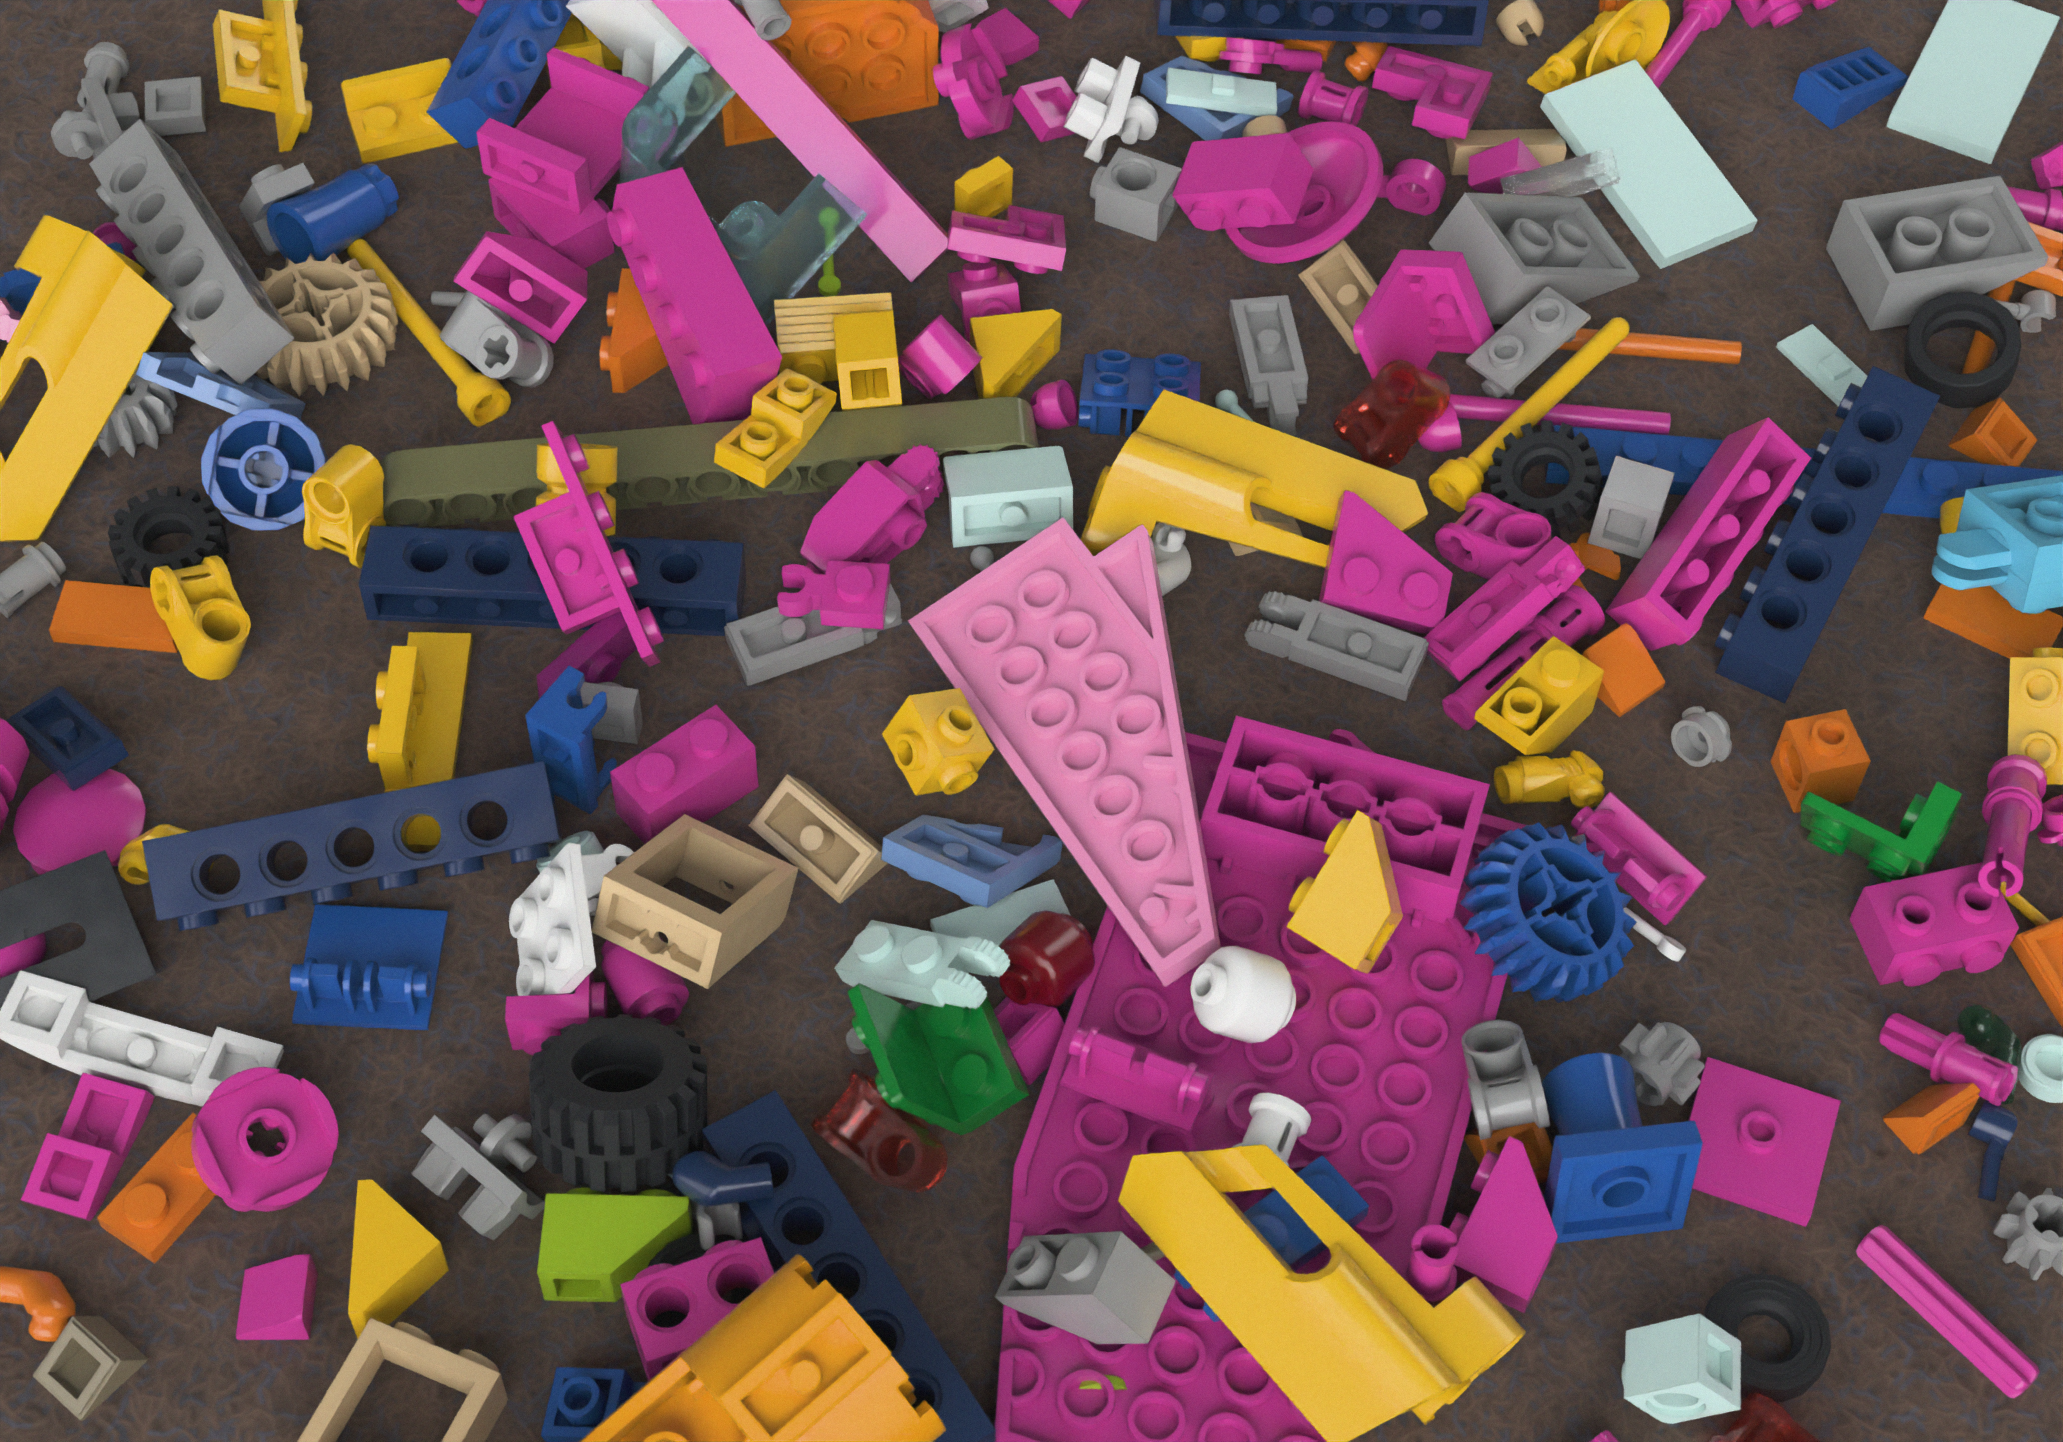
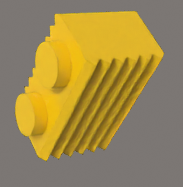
[774,292,893,384]

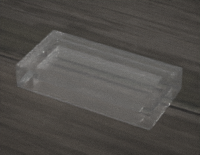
[1500,147,1621,197]

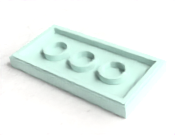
[1886,0,2060,164]
[1540,59,1758,269]

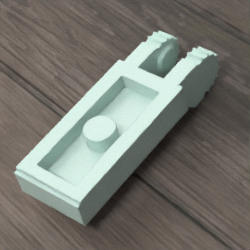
[834,920,1011,1009]

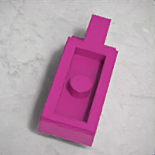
[1423,536,1586,682]

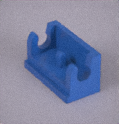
[525,665,617,815]

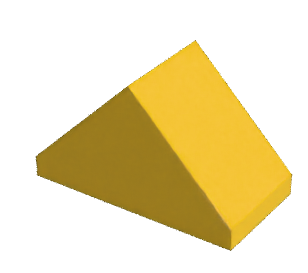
[970,309,1062,399]
[348,1180,449,1338]

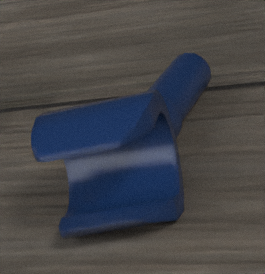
[1968,1100,2018,1202]

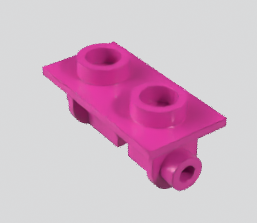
[1571,792,1708,926]
[1060,1025,1215,1134]

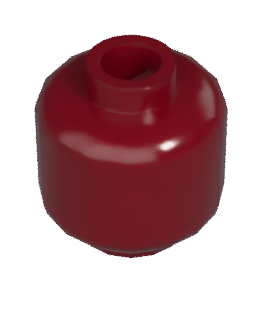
[999,910,1095,1008]

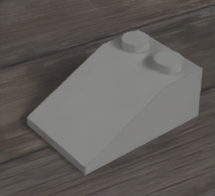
[1826,176,2049,331]
[1429,192,1640,324]

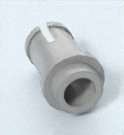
[733,0,792,41]
[77,42,130,109]
[0,542,67,618]

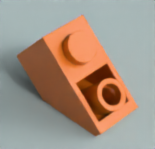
[600,268,669,393]

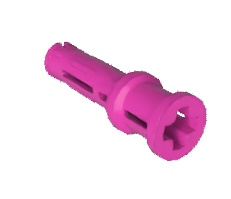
[1442,585,1605,731]
[1978,754,2048,897]

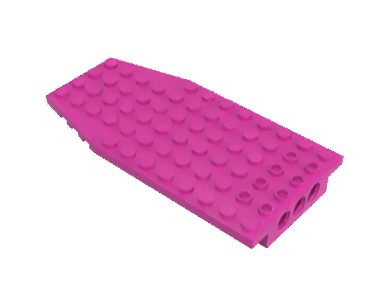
[995,715,1526,1442]

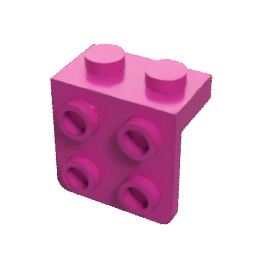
[1353,249,1495,411]

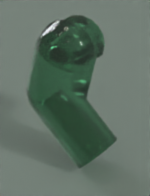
[1957,1004,2022,1105]

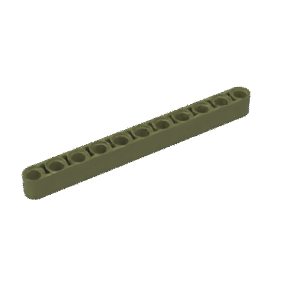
[380,397,1039,528]

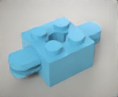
[1931,475,2063,614]

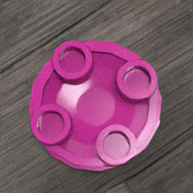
[13,769,147,875]

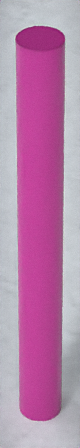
[1432,393,1671,435]

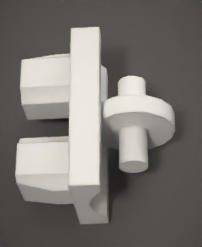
[1064,56,1159,163]

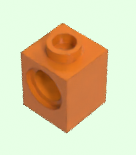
[1770,709,1871,813]

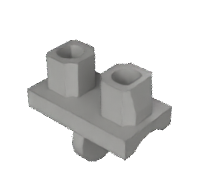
[51,77,139,159]
[412,1114,545,1240]

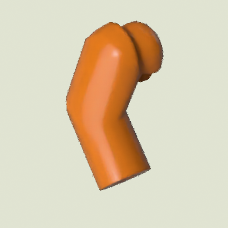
[1344,42,1388,82]
[0,1266,76,1342]

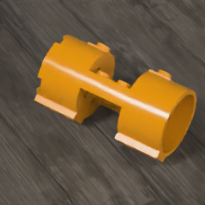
[579,1254,946,1442]

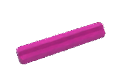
[1856,1225,2040,1398]

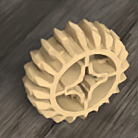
[256,252,398,397]

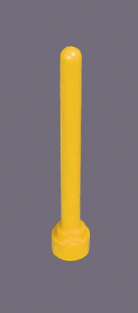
[347,238,511,427]
[1429,317,1630,512]

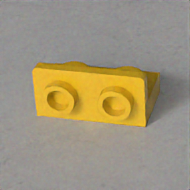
[341,58,458,164]

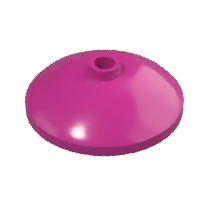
[1226,121,1383,263]

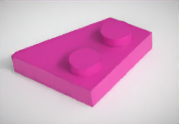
[1319,490,1453,634]

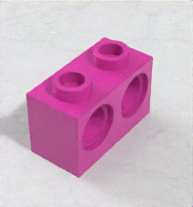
[620,1237,774,1382]

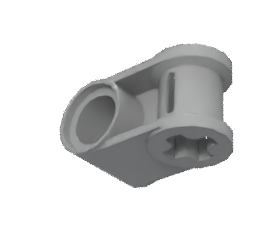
[439,290,554,387]
[1462,1020,1550,1140]

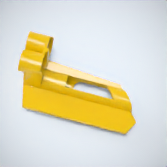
[0,215,173,542]
[1080,389,1428,568]
[1118,1144,1526,1442]

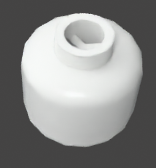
[1191,946,1296,1043]

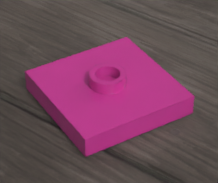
[1688,1057,1841,1227]

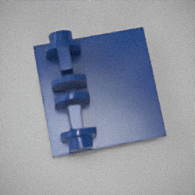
[1078,349,1201,437]
[290,904,449,1031]

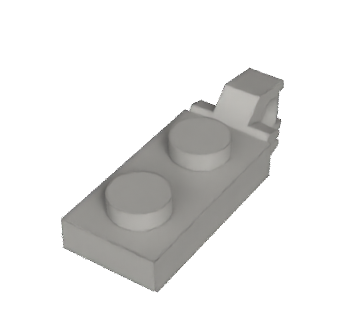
[1229,295,1309,436]
[724,584,902,686]

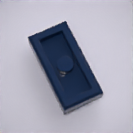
[7,686,129,791]

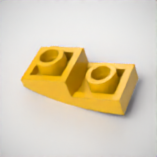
[714,368,837,488]

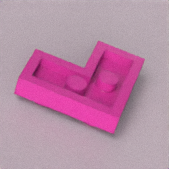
[1372,46,1493,139]
[947,205,1066,274]

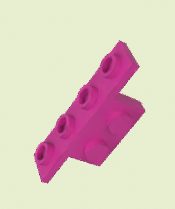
[513,421,664,667]

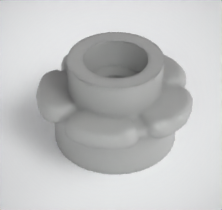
[1671,706,1732,767]

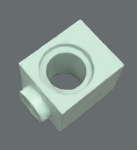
[1621,1313,1741,1424]

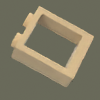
[591,814,798,989]
[297,1318,508,1442]

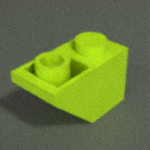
[537,1188,694,1302]

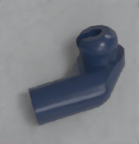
[672,1151,773,1207]

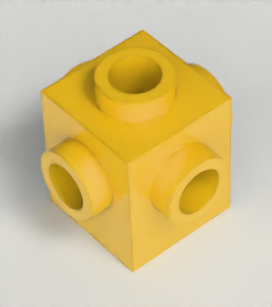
[882,688,995,796]

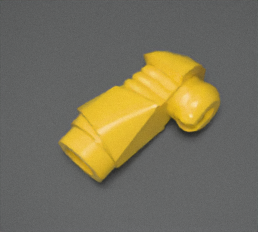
[1494,750,1605,809]

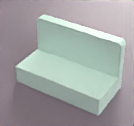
[943,446,1073,548]

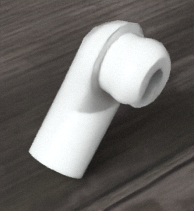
[1151,523,1191,597]

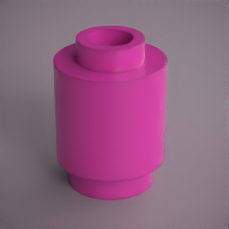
[601,937,689,1026]

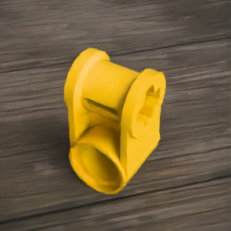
[302,444,386,569]
[150,555,251,680]

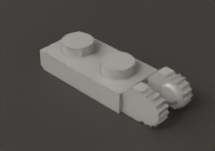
[1244,591,1429,701]

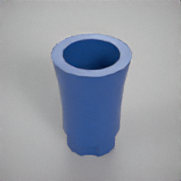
[267,163,399,264]

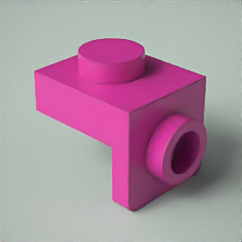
[947,260,1021,344]
[505,971,608,1056]

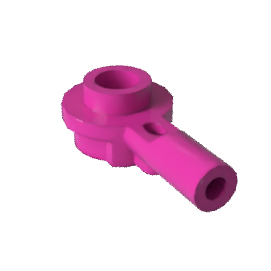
[1219,38,1322,74]

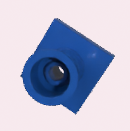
[1542,1053,1703,1243]

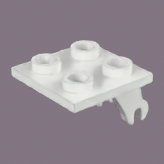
[566,0,708,125]
[509,843,634,996]

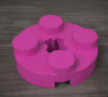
[933,23,1014,140]
[191,1067,339,1212]

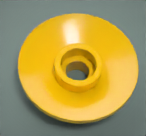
[1586,0,1670,78]

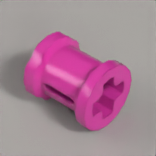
[1298,70,1368,126]

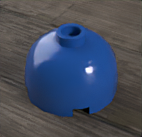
[201,409,328,531]

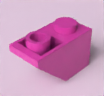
[1449,1136,1558,1314]

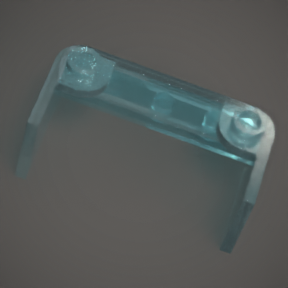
[619,46,868,326]

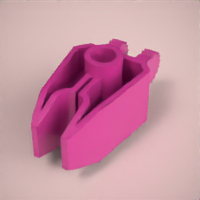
[800,444,944,574]

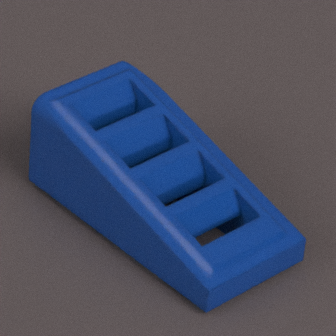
[1792,47,1909,130]

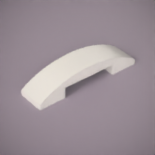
[0,970,284,1107]

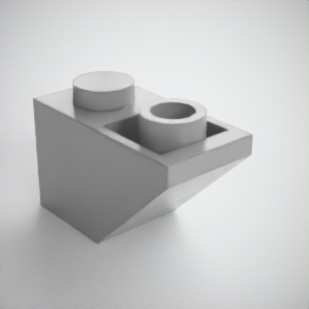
[995,1231,1176,1344]

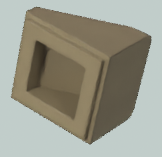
[33,1316,148,1421]

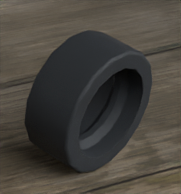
[1904,292,2021,408]

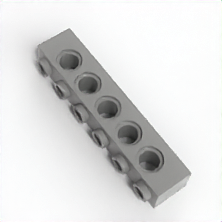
[89,119,295,385]

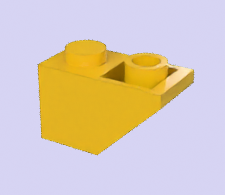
[833,311,902,411]
[1474,636,1604,755]
[1286,810,1403,974]

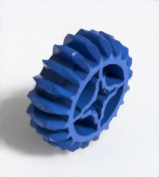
[1460,822,1637,1003]

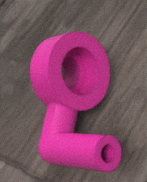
[1354,159,1446,231]

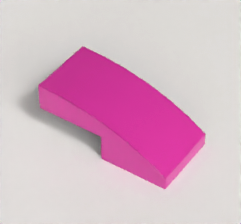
[21,1073,155,1221]

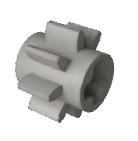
[1619,1022,1705,1106]
[1993,1188,2063,1281]

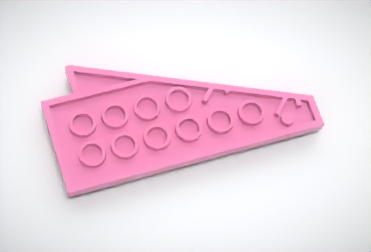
[908,517,1221,987]

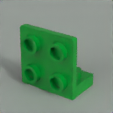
[1801,781,1962,882]
[847,980,1030,1136]

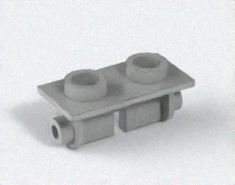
[1465,286,1591,398]

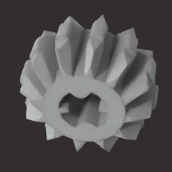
[93,371,177,458]

